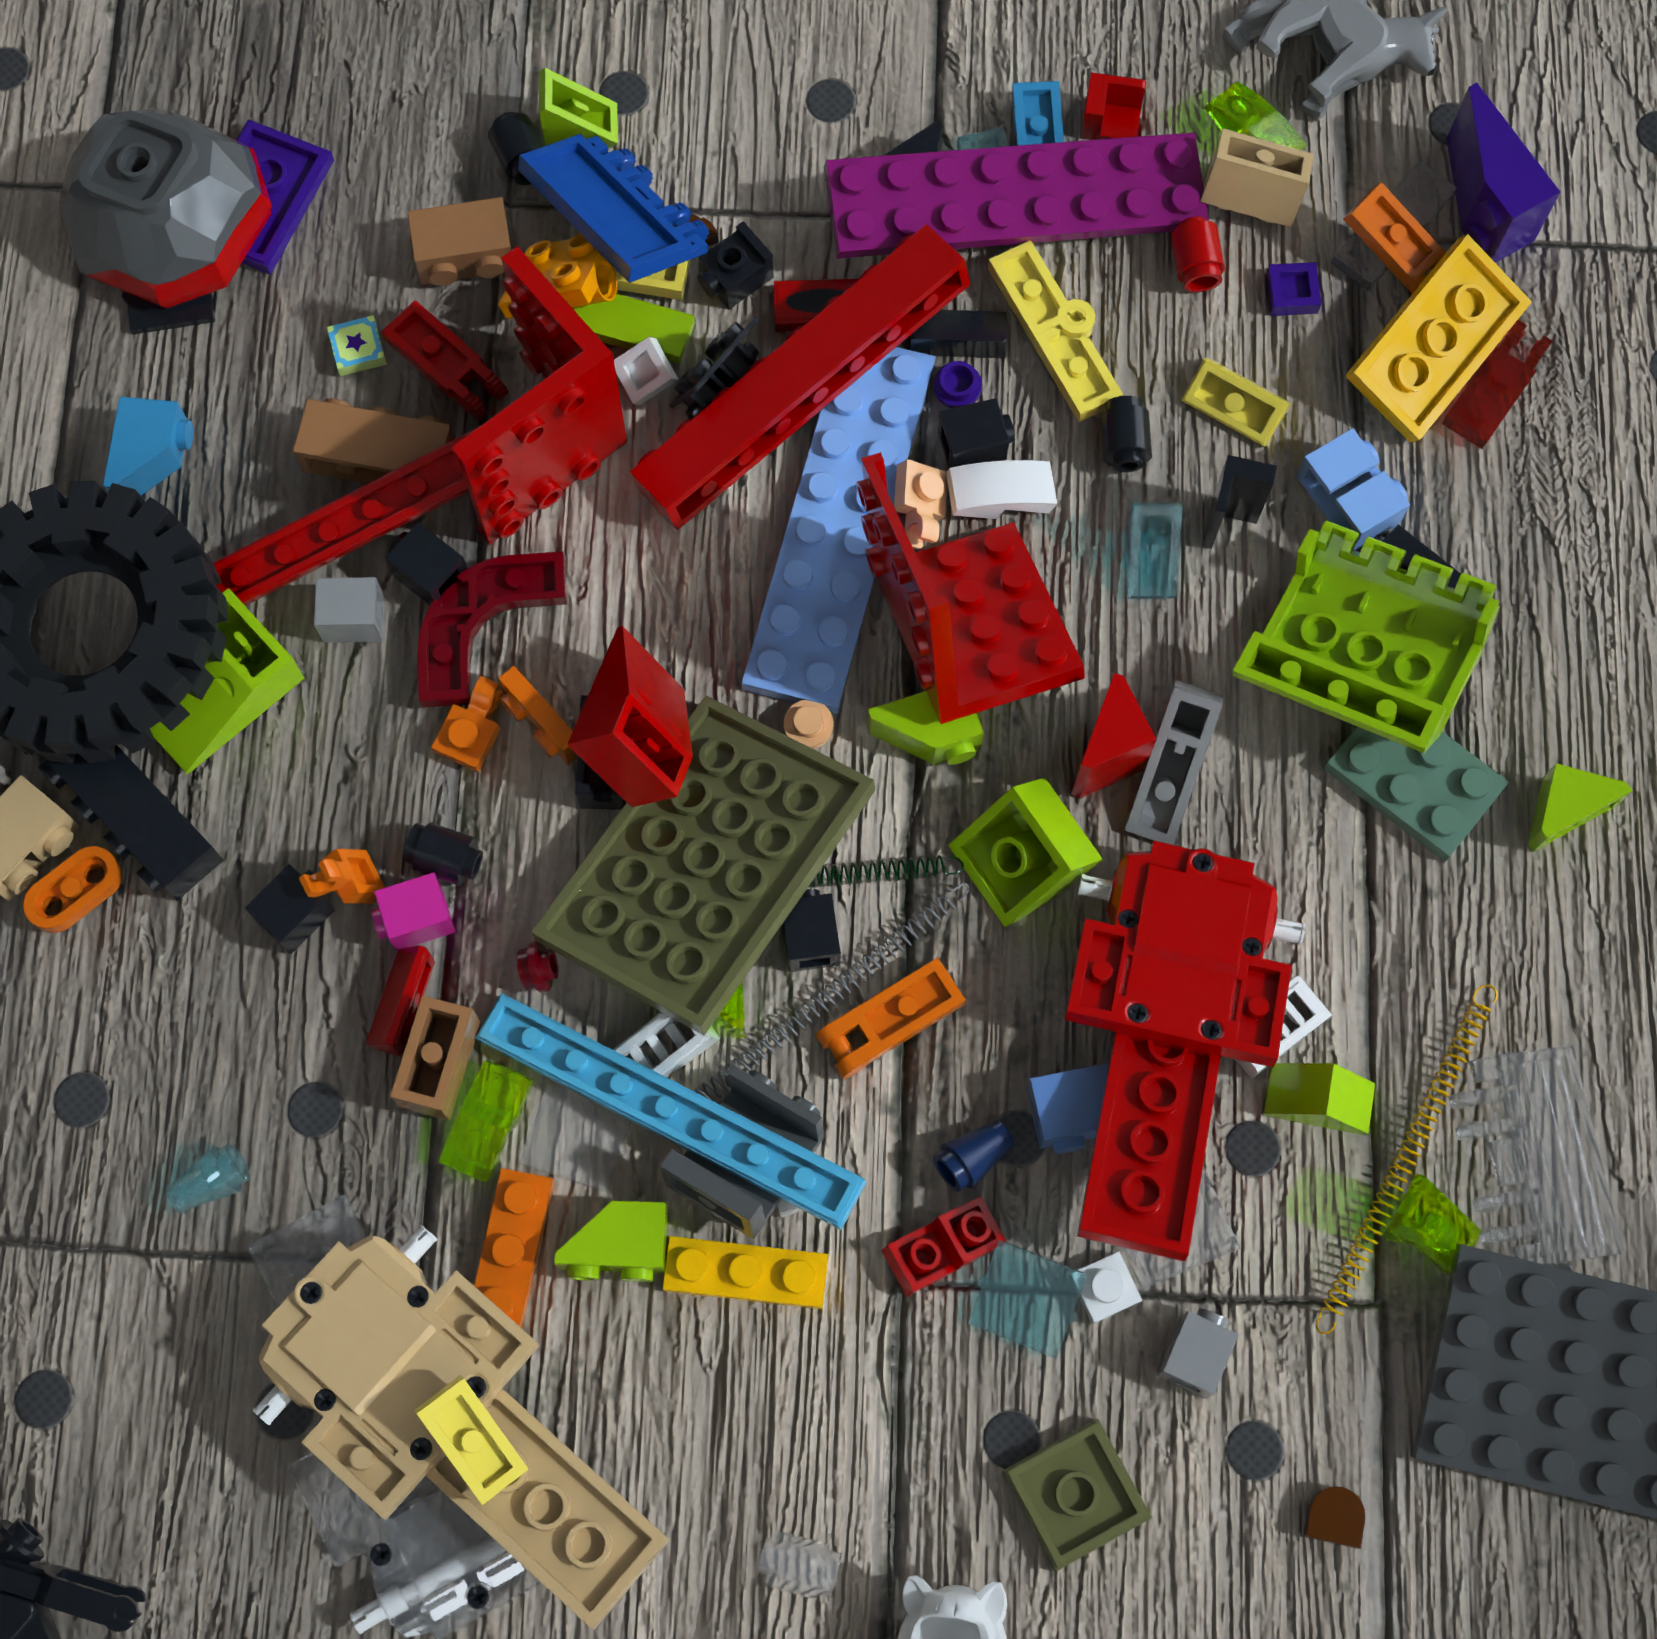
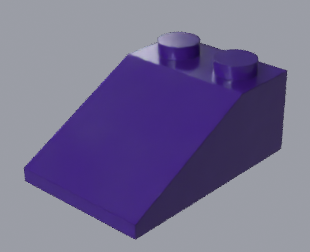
[1446,82,1561,263]

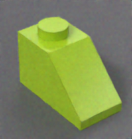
[867,691,984,765]

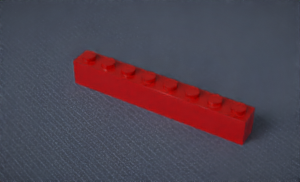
[630,224,970,531]

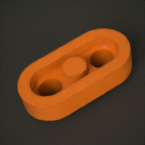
[23,846,122,933]

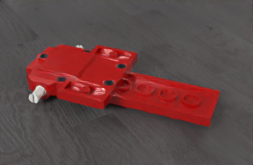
[1064,840,1306,1262]

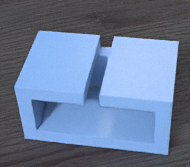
[1296,428,1410,551]

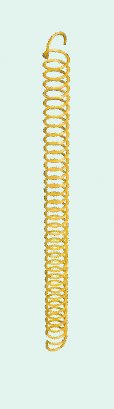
[1315,984,1498,1335]

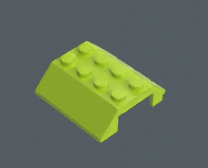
[1232,520,1500,753]

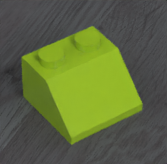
[948,777,1103,928]

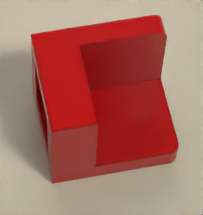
[1080,72,1146,140]

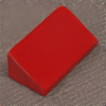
[366,945,435,1056]

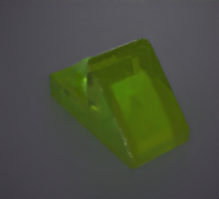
[1383,1174,1482,1274]

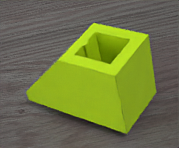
[554,1201,669,1282]

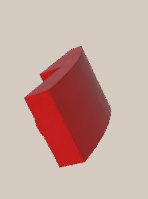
[881,1196,1007,1297]

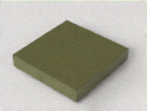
[1002,1418,1152,1571]

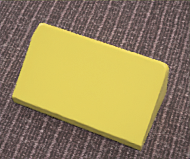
[1181,358,1292,447]

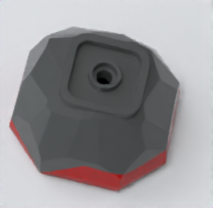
[59,108,273,309]

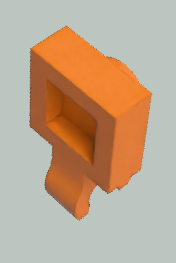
[431,676,503,773]
[299,848,385,904]

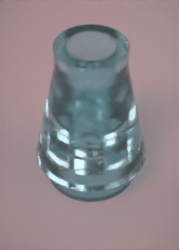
[166,1144,250,1214]

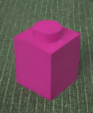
[371,872,456,951]

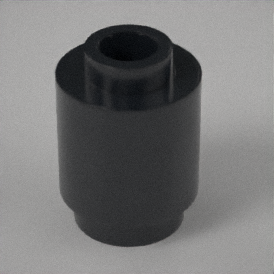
[488,112,544,186]
[1100,396,1152,473]
[402,822,483,886]

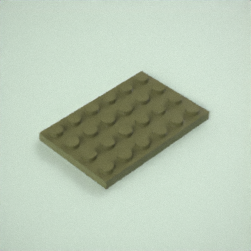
[531,695,876,1036]

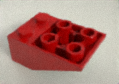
[567,626,693,807]

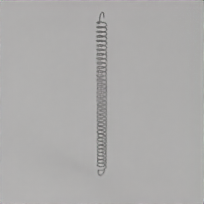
[695,883,970,1101]

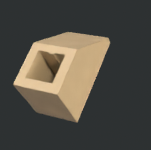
[0,775,79,902]

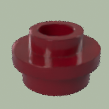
[517,941,559,993]

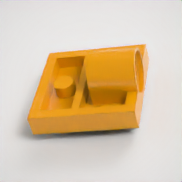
[498,234,617,319]

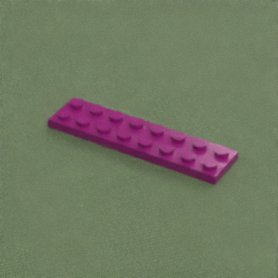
[824,132,1209,259]

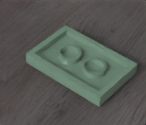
[1324,727,1509,862]

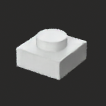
[614,337,679,405]
[1069,1252,1143,1325]

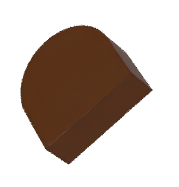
[1303,1486,1366,1549]

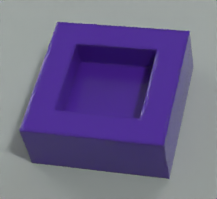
[1266,262,1321,316]

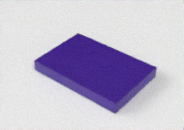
[236,119,334,275]

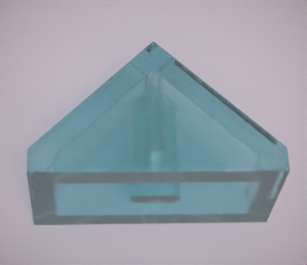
[1124,502,1183,599]

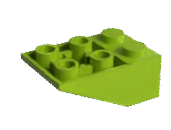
[150,588,305,775]

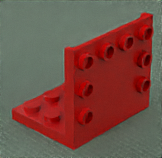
[451,246,627,545]
[856,452,1085,724]

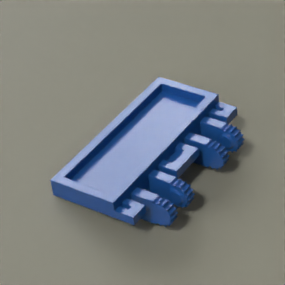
[518,134,709,283]

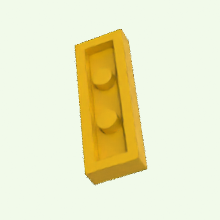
[663,1236,829,1310]

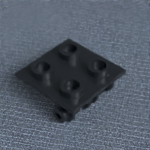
[669,316,760,419]

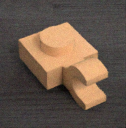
[894,459,947,551]

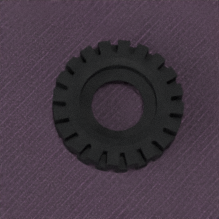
[0,481,228,764]

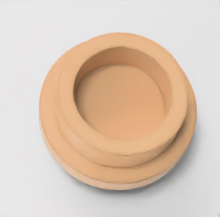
[783,700,834,749]

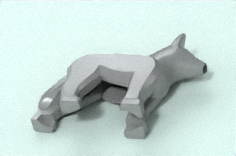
[1223,0,1448,121]

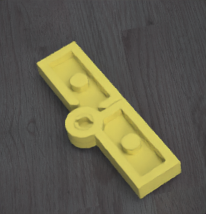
[988,241,1123,422]

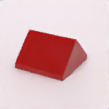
[1071,673,1157,799]

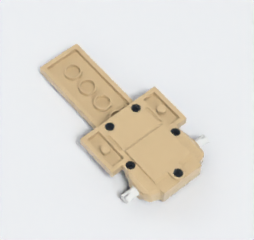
[252,1224,670,1630]

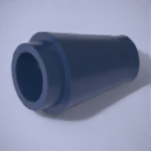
[933,1120,1014,1192]

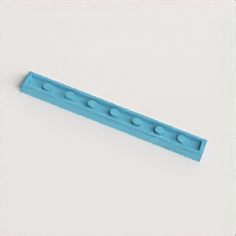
[475,993,867,1230]

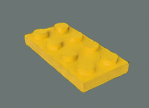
[1345,234,1532,443]

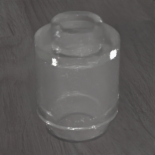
[757,1531,842,1600]

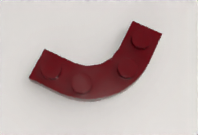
[417,551,567,708]

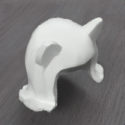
[898,1575,1007,1639]

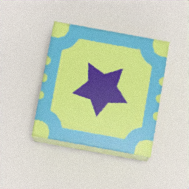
[327,315,387,376]

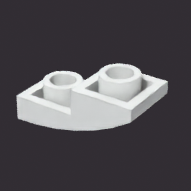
[946,460,1057,519]

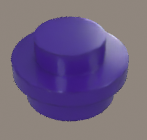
[934,361,982,408]

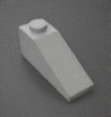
[1125,680,1223,845]

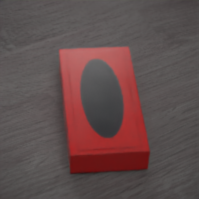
[774,279,859,332]

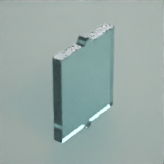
[968,1240,1088,1359]

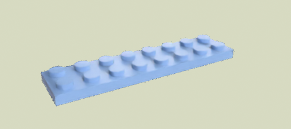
[741,347,936,714]

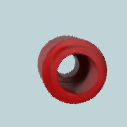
[1170,216,1225,292]

